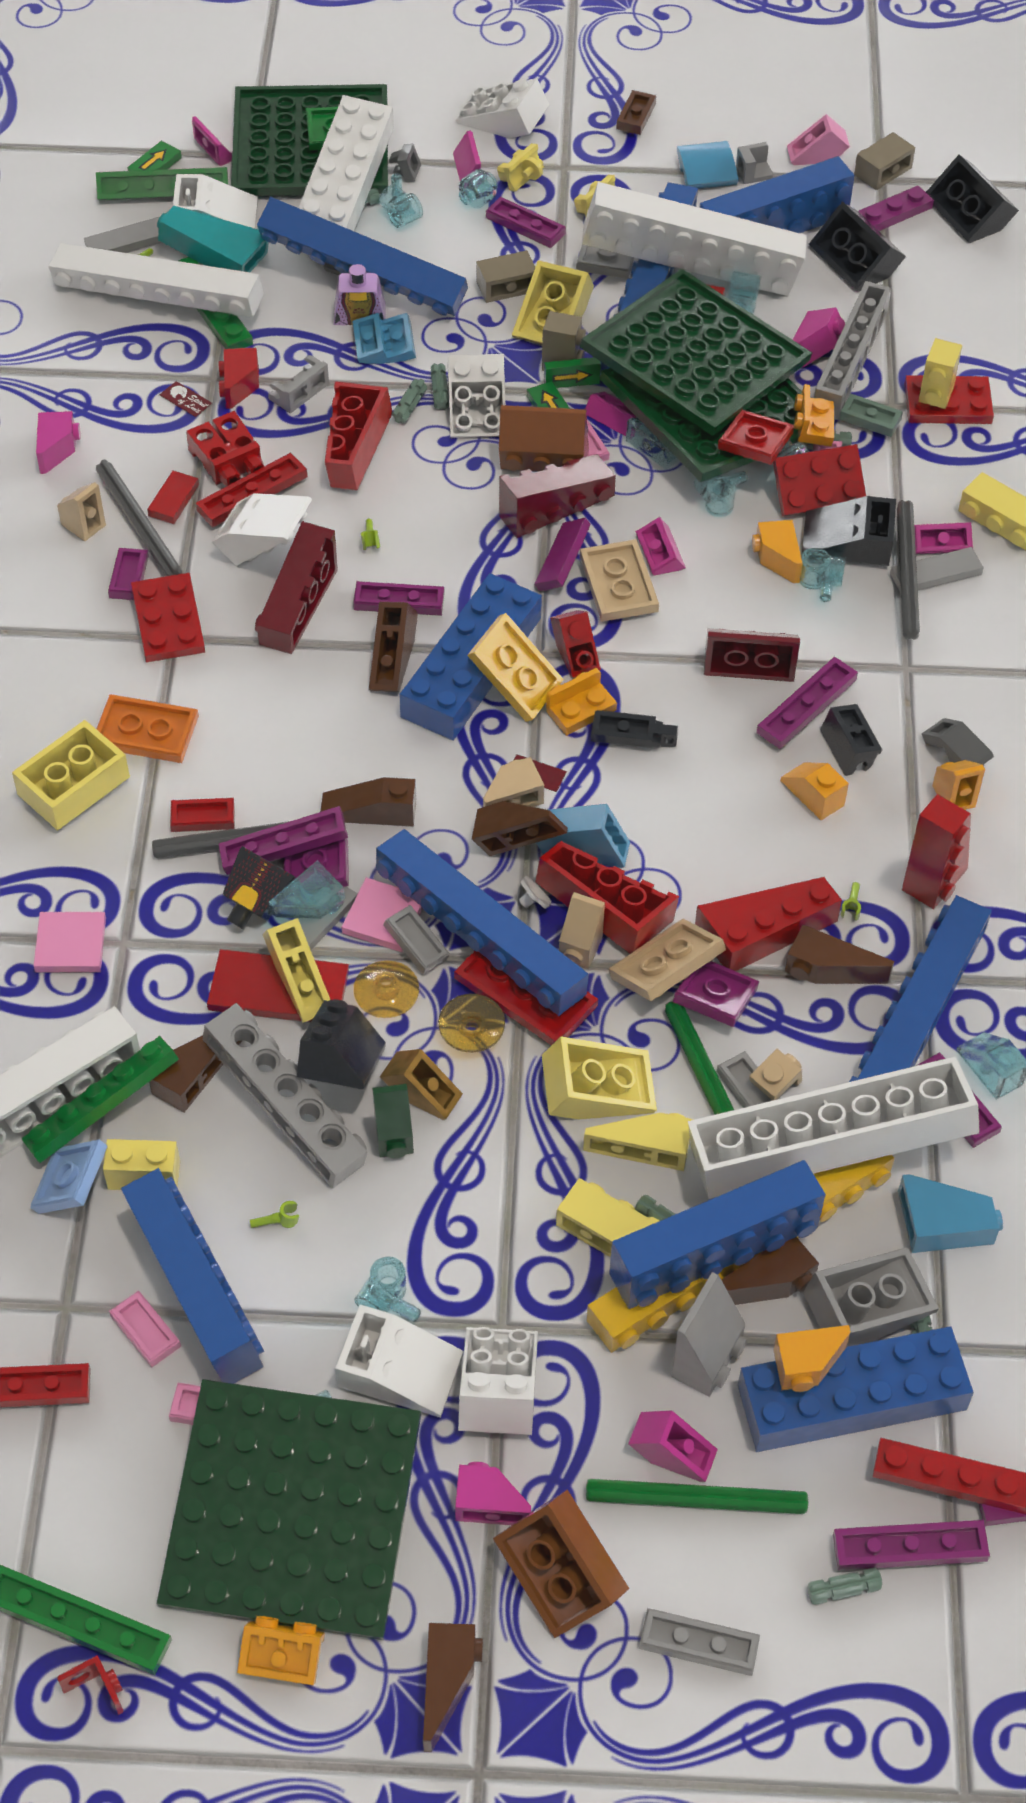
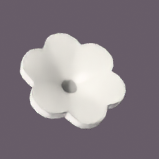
[519,876,551,908]

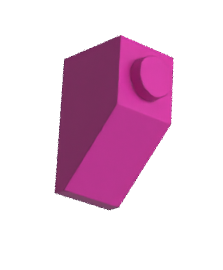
[792,307,845,368]
[36,411,81,474]
[628,1410,718,1482]
[455,1461,531,1525]

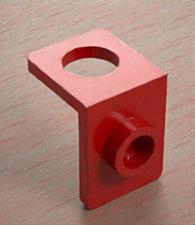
[57,1655,124,1715]

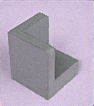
[736,142,773,184]

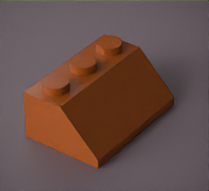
[499,405,589,471]
[493,1489,630,1638]

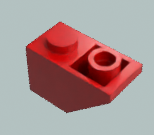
[219,348,259,409]
[550,610,601,678]

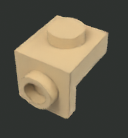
[749,1049,802,1101]

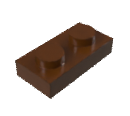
[616,90,656,135]

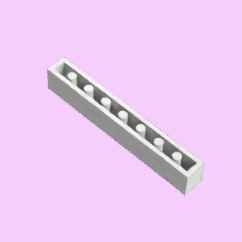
[48,243,264,317]

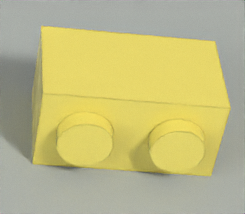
[918,338,962,409]
[103,1139,180,1190]

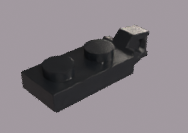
[591,710,678,748]

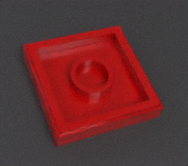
[718,410,794,465]

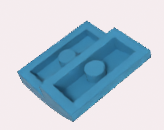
[677,141,739,189]
[353,313,416,364]

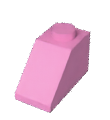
[787,114,850,165]

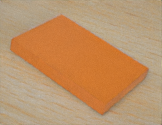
[96,694,199,763]

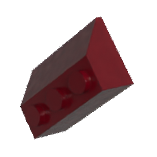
[704,628,800,682]

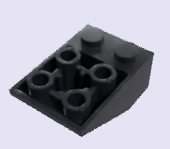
[801,496,896,566]

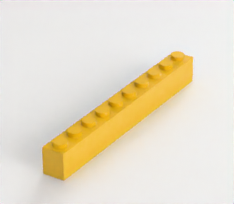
[586,1155,894,1353]

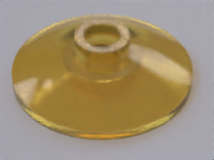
[354,960,419,1018]
[438,994,505,1053]

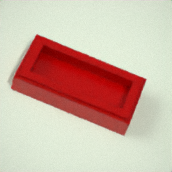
[147,470,199,524]
[170,798,235,832]

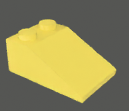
[512,260,594,344]
[542,1037,657,1119]

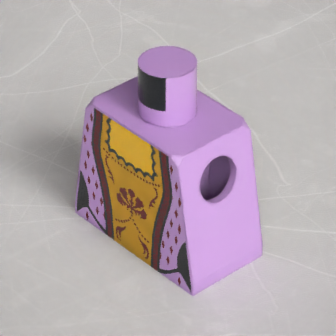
[334,264,386,325]

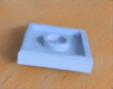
[30,1139,108,1214]

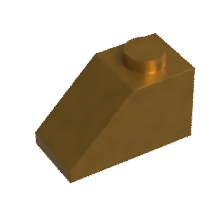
[380,1049,463,1120]

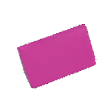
[192,116,232,166]
[453,130,481,186]
[585,391,643,437]
[635,517,686,576]
[914,522,973,554]

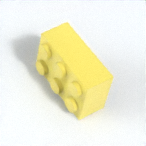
[12,720,130,831]

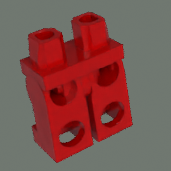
[186,410,264,486]

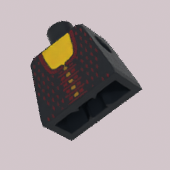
[223,846,300,929]

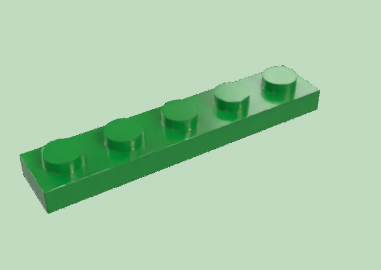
[96,167,228,200]
[178,257,253,349]
[21,1035,179,1163]
[0,1565,172,1676]

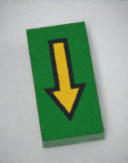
[127,140,182,171]
[544,357,601,388]
[527,381,570,409]

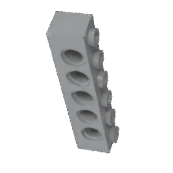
[814,281,892,420]
[203,1003,367,1189]

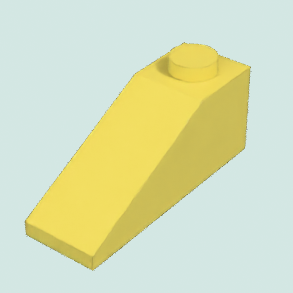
[262,918,330,1023]
[583,1113,694,1171]

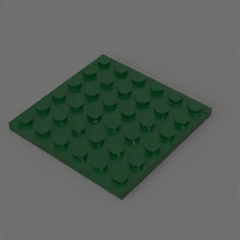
[231,84,388,196]
[580,269,812,436]
[600,368,835,482]
[156,1379,421,1640]

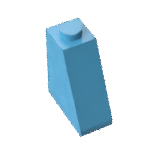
[536,803,630,868]
[898,1174,1003,1253]

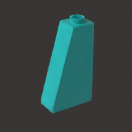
[157,205,269,272]

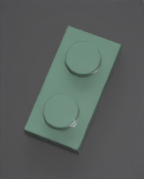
[839,394,903,437]

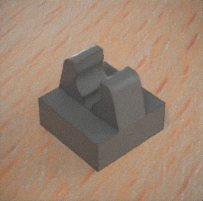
[389,143,421,182]

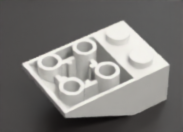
[455,78,549,138]
[173,174,258,228]
[448,354,506,438]
[212,493,312,566]
[335,1304,464,1418]
[458,1327,538,1435]

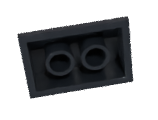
[926,154,1019,243]
[809,201,906,292]
[296,999,386,1090]

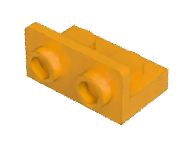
[794,384,834,447]
[546,668,617,736]
[237,1616,325,1685]

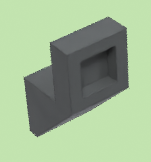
[922,718,994,766]

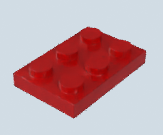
[904,375,994,424]
[773,444,866,516]
[131,572,206,663]

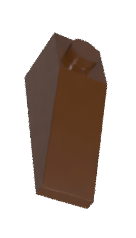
[369,601,418,692]
[320,777,416,827]
[472,801,568,856]
[785,925,894,984]
[149,1035,243,1113]
[721,1237,819,1305]
[423,1623,483,1752]

